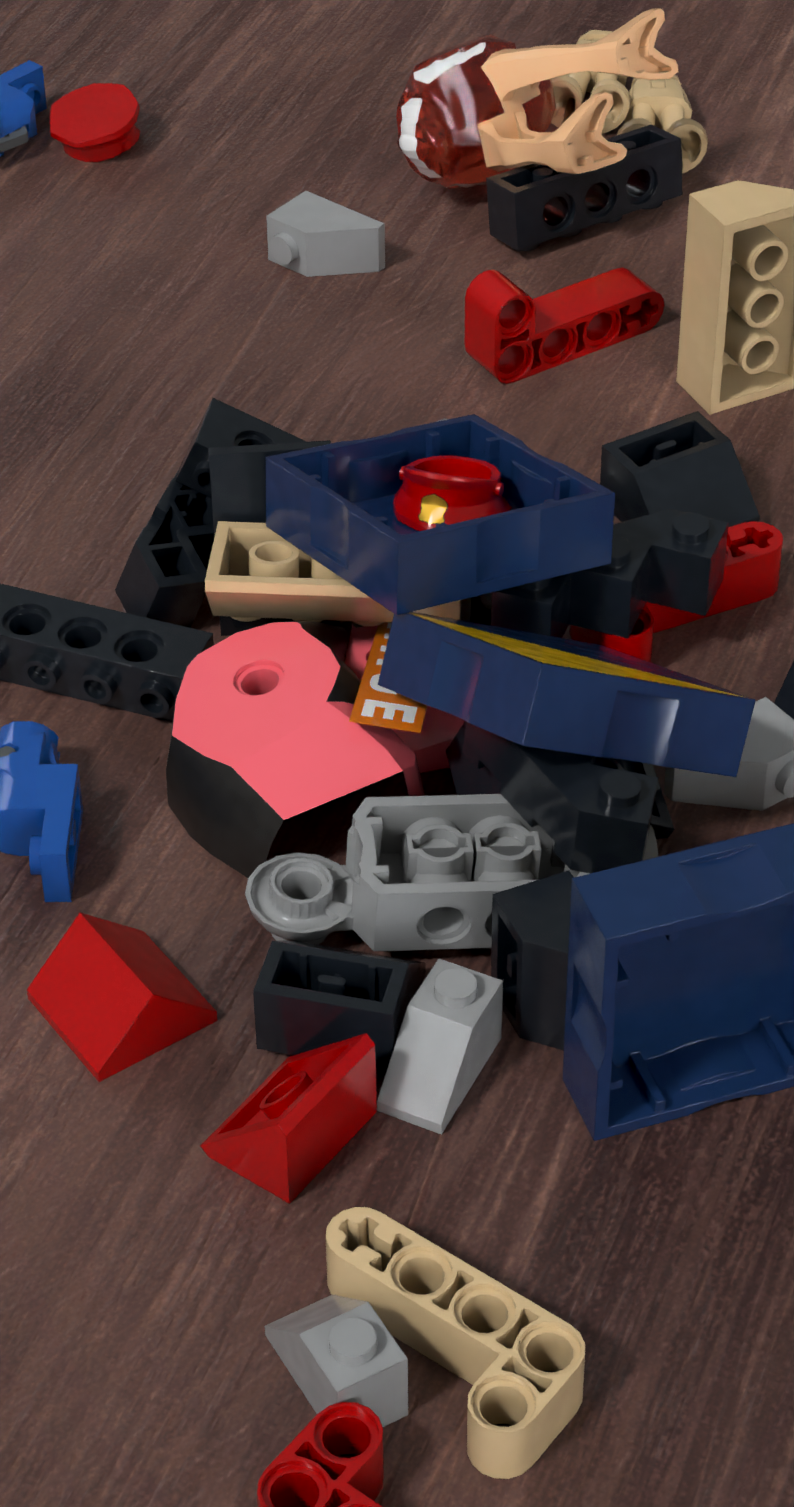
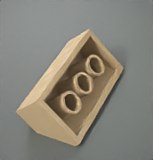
[676,180,794,415]
[205,521,462,626]

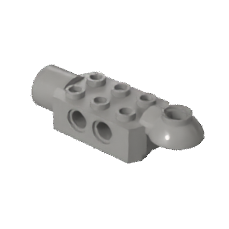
[245,794,659,951]

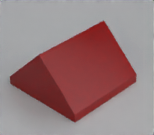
[27,912,218,1082]
[200,1033,377,1204]

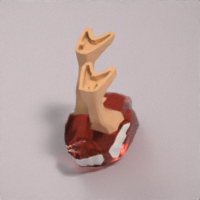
[396,8,678,189]

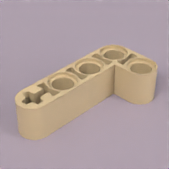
[326,1207,585,1479]

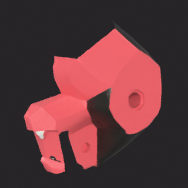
[166,621,465,878]

